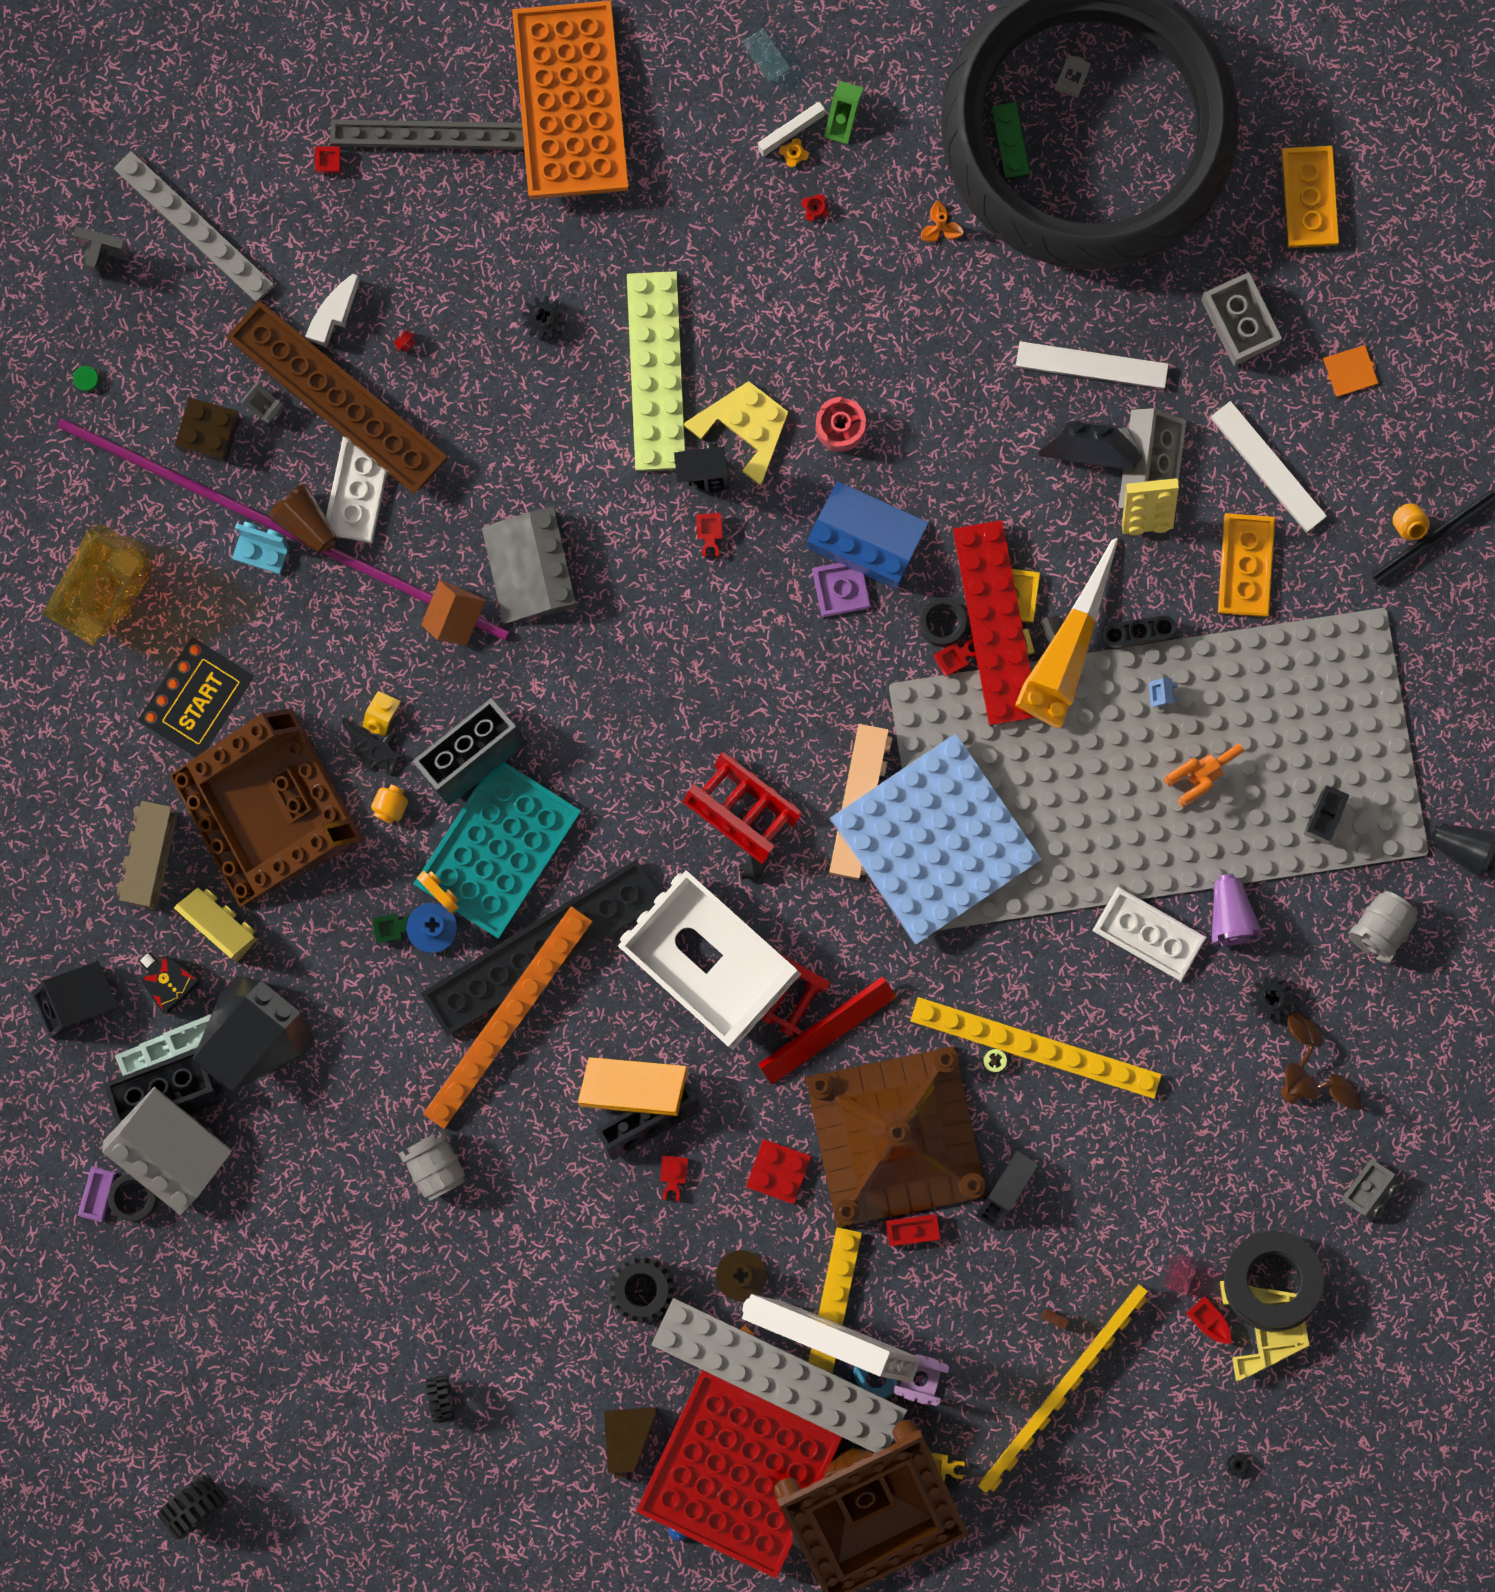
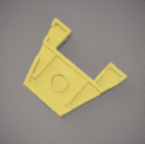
[684,381,788,486]
[1220,1281,1309,1382]

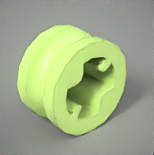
[984,1049,1007,1073]

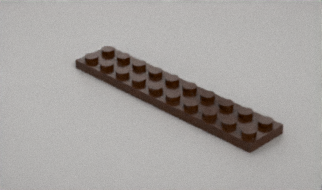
[226,301,448,496]

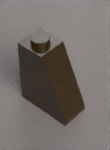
[604,1407,657,1478]

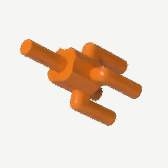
[1163,743,1245,808]

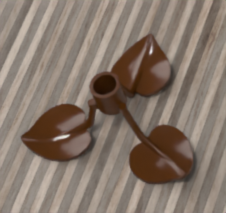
[1281,1012,1362,1111]

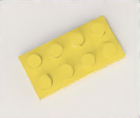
[1122,478,1179,536]

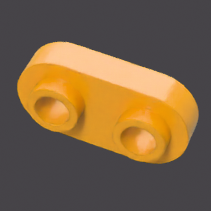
[417,871,459,914]

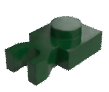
[371,914,410,944]

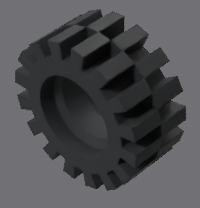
[426,1374,455,1424]

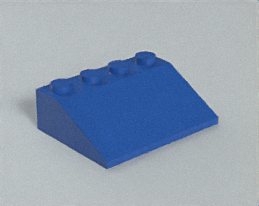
[806,481,929,589]

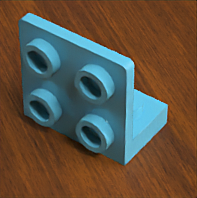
[232,522,290,575]

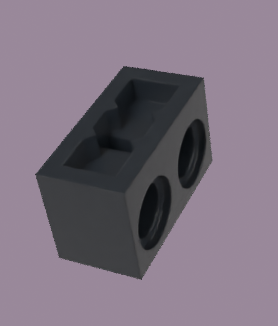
[1303,785,1350,845]

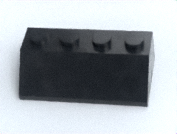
[104,1048,221,1127]

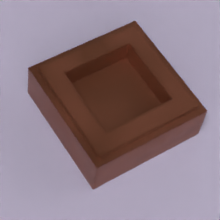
[1040,1309,1069,1330]

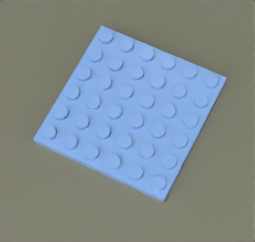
[829,733,1041,945]

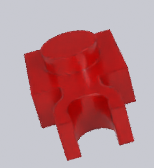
[696,513,723,557]
[933,638,976,677]
[660,1156,688,1201]

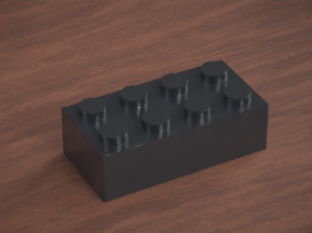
[412,698,528,806]

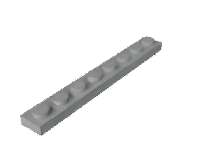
[114,151,274,303]

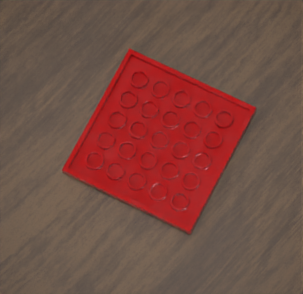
[636,1370,842,1578]

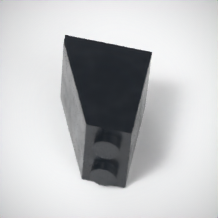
[32,961,118,1039]

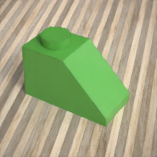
[824,81,863,144]

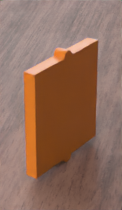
[1323,345,1378,397]

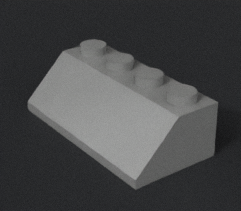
[1118,408,1187,509]

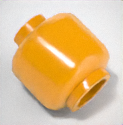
[1393,503,1430,541]
[371,785,408,824]

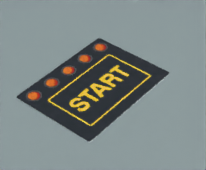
[138,637,254,757]

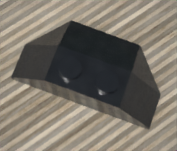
[1038,420,1142,471]

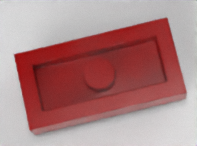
[886,1214,940,1247]

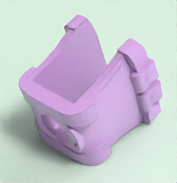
[894,1354,949,1405]

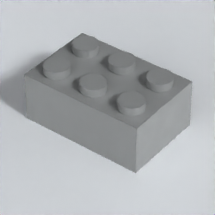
[1201,272,1282,366]

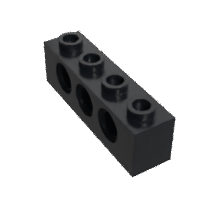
[595,1081,701,1161]

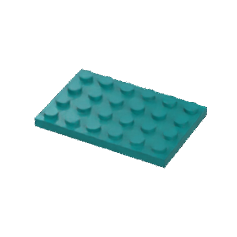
[414,762,581,939]

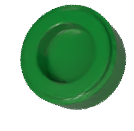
[73,366,99,392]

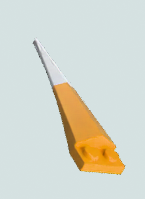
[1015,538,1118,729]

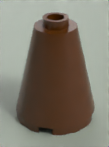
[268,483,337,553]

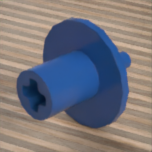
[406,902,457,953]

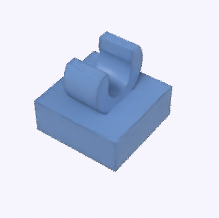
[1148,678,1179,707]

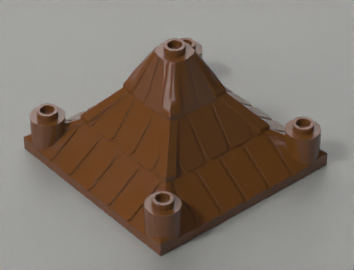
[805,1046,987,1227]
[774,1420,969,1592]

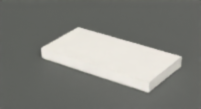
[326,437,387,544]
[1092,887,1206,981]

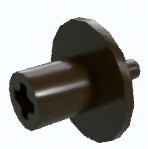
[716,1250,766,1301]

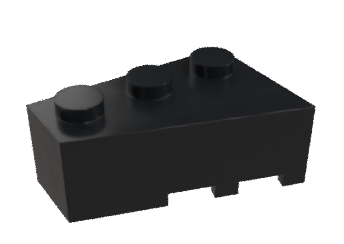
[674,444,729,493]

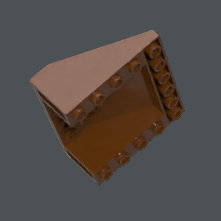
[169,708,363,907]

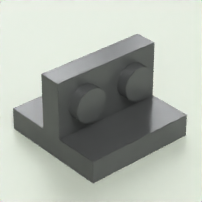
[73,226,131,279]

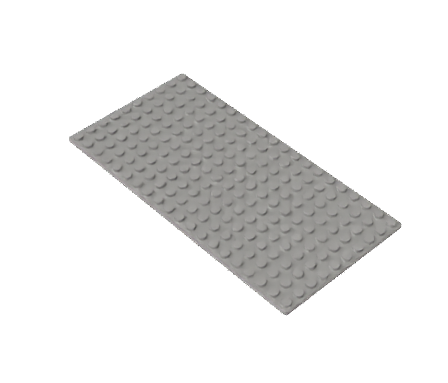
[889,608,1428,931]

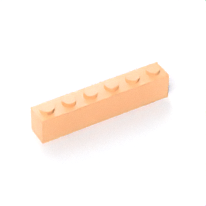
[829,724,892,880]

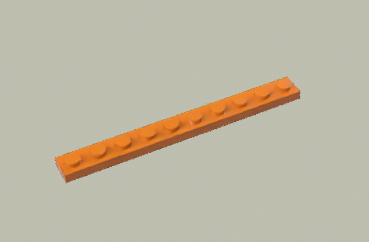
[423,906,592,1129]

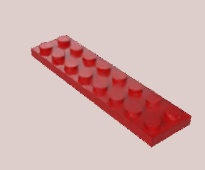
[952,520,1036,726]

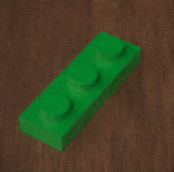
[992,102,1030,179]

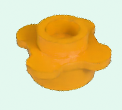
[779,138,809,167]

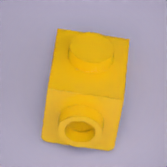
[363,691,401,736]

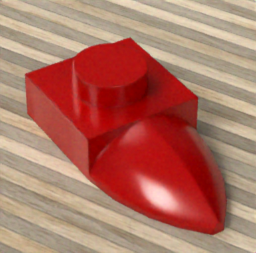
[1185,1296,1231,1344]

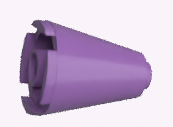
[1211,874,1263,946]

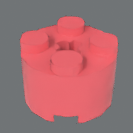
[816,397,866,452]

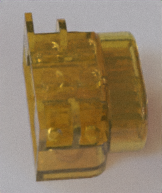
[43,524,151,646]

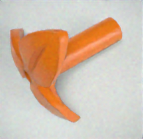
[921,200,964,242]

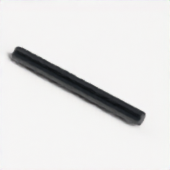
[1371,490,1495,585]

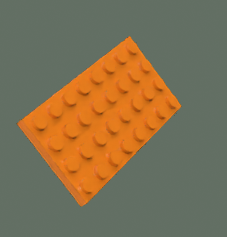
[512,0,628,199]

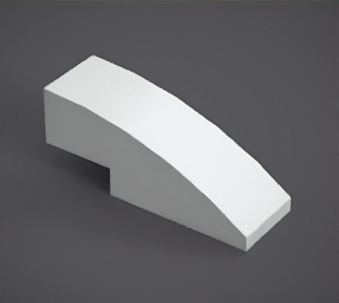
[305,274,360,348]

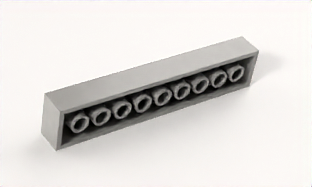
[651,1298,908,1452]

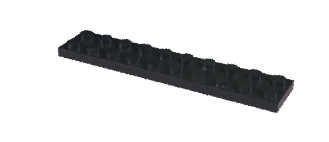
[421,859,659,1037]

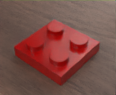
[746,1139,811,1205]

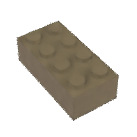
[117,801,178,911]

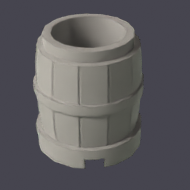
[1348,891,1418,963]
[398,1129,465,1201]

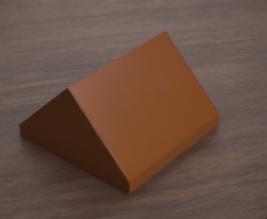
[421,579,486,645]

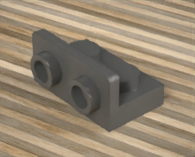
[1341,1159,1401,1222]

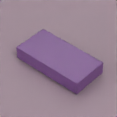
[78,1166,117,1223]

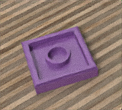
[812,563,871,618]

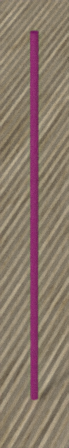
[57,418,510,641]

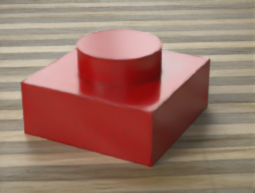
[315,146,341,173]

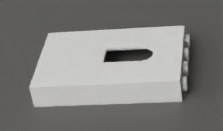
[618,871,801,1050]
[742,1294,921,1383]

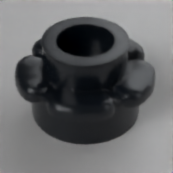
[1226,1452,1251,1478]

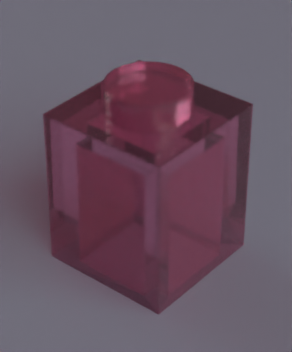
[1160,1254,1196,1295]

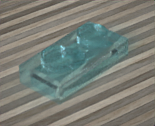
[742,28,790,84]

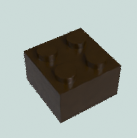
[175,397,241,464]

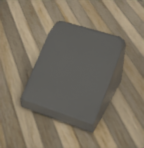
[1041,616,1062,644]

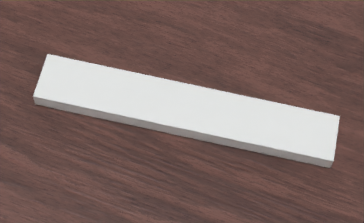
[1015,342,1168,390]
[1211,401,1327,533]

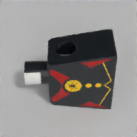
[139,952,202,1015]

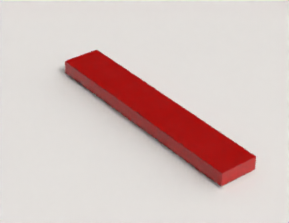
[758,976,896,1085]

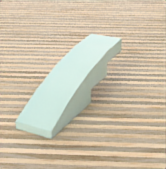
[115,1014,211,1076]

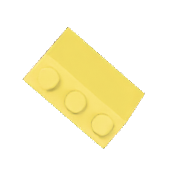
[174,888,258,962]

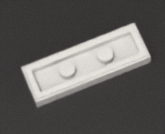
[758,102,825,157]

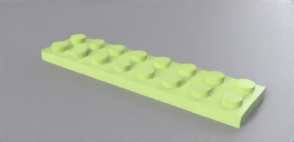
[627,271,685,471]

